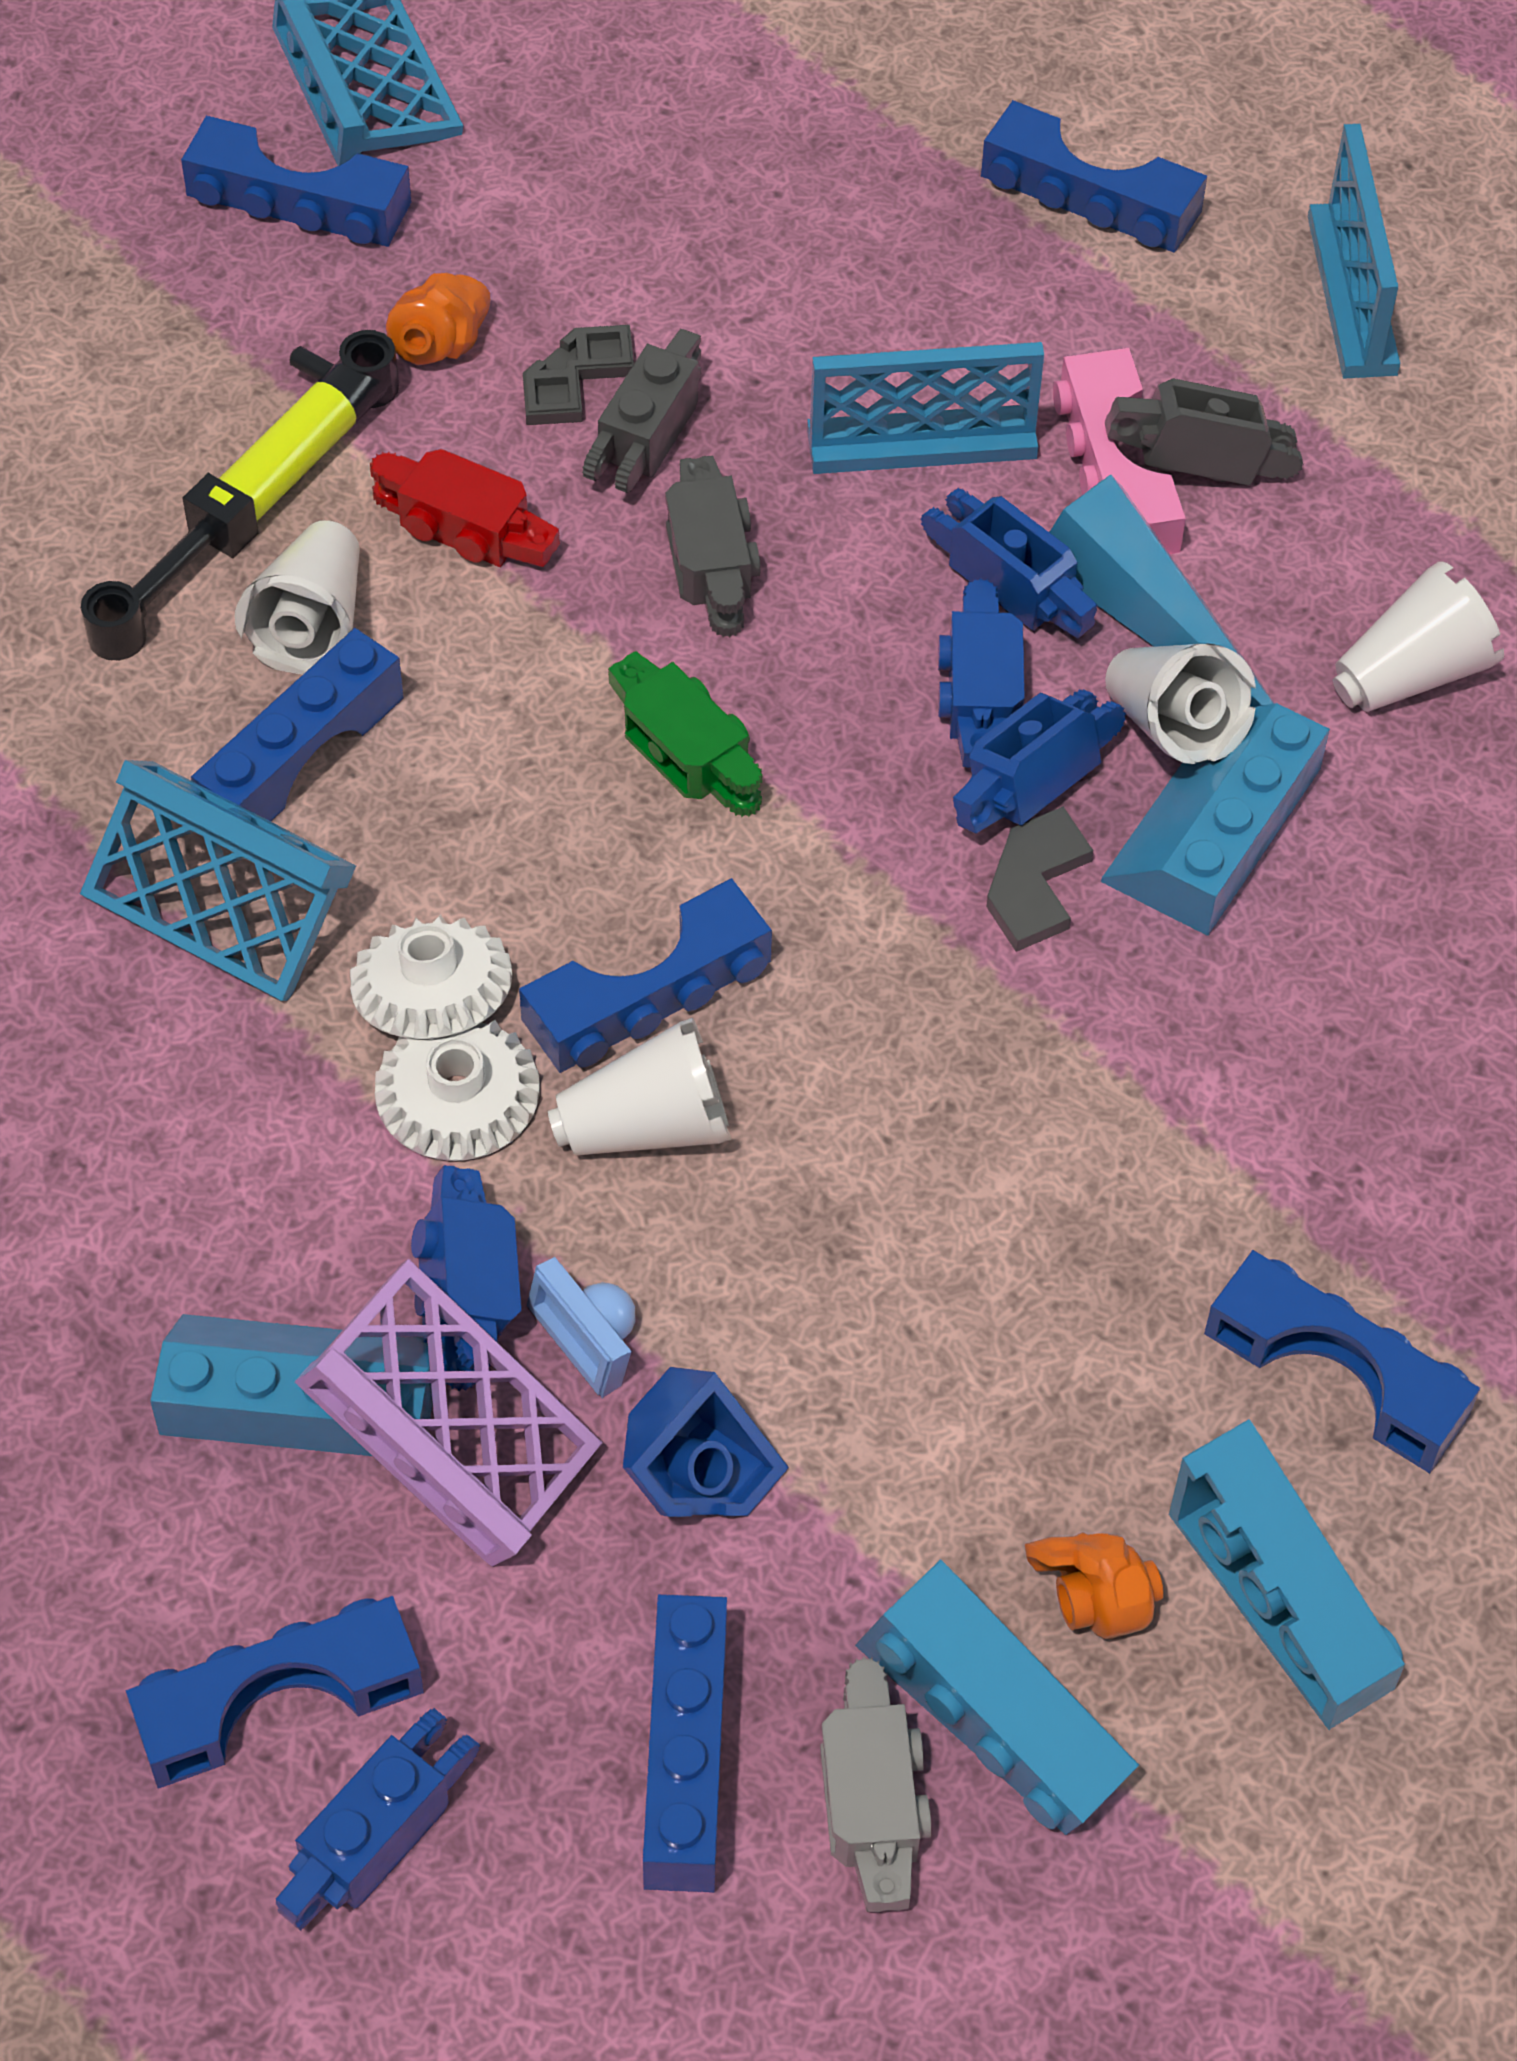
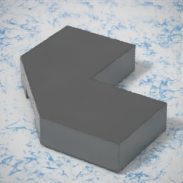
[523,325,634,425]
[986,806,1094,952]

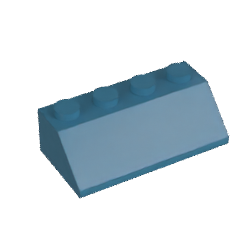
[1101,703,1330,936]
[150,1314,433,1456]

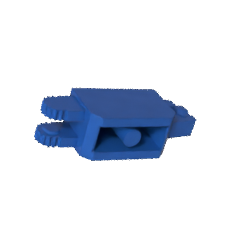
[920,488,1097,638]
[938,578,1025,768]
[953,689,1126,834]
[411,1165,522,1391]
[276,1708,480,1931]

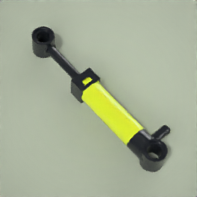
[80,330,399,661]

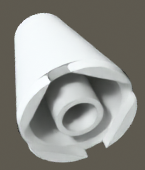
[234,520,360,675]
[1333,561,1504,712]
[1105,643,1256,764]
[548,1018,731,1156]

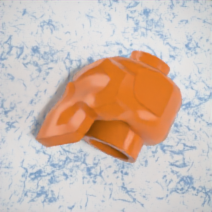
[386,273,491,365]
[1025,1532,1163,1639]

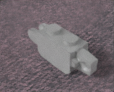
[820,1656,931,1912]

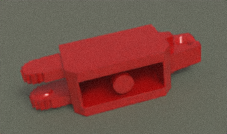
[370,449,560,568]

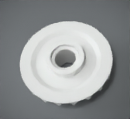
[350,914,512,1039]
[375,1020,540,1161]

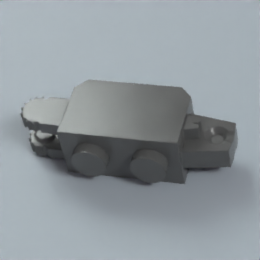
[582,328,702,493]
[1105,378,1304,485]
[665,456,760,638]

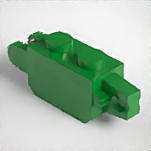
[608,651,762,817]

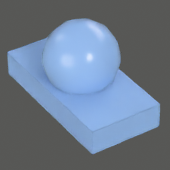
[527,1257,636,1398]

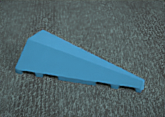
[1049,474,1274,707]

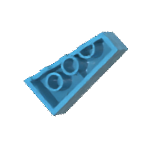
[1168,1419,1405,1730]
[855,1559,1139,1835]

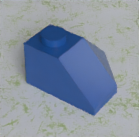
[623,1367,789,1517]

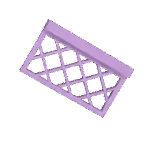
[294,1259,603,1567]

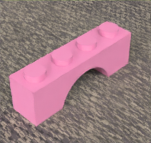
[1053,348,1186,554]

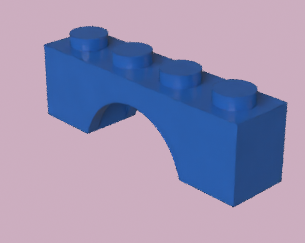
[981,100,1207,253]
[181,115,412,247]
[191,628,404,822]
[519,878,772,1073]
[1204,1250,1480,1474]
[643,1594,727,1893]
[125,1596,424,1789]

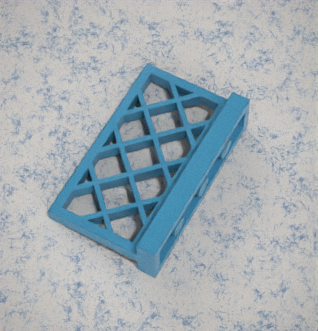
[272,0,463,166]
[1307,123,1400,379]
[807,342,1044,474]
[80,760,356,1001]

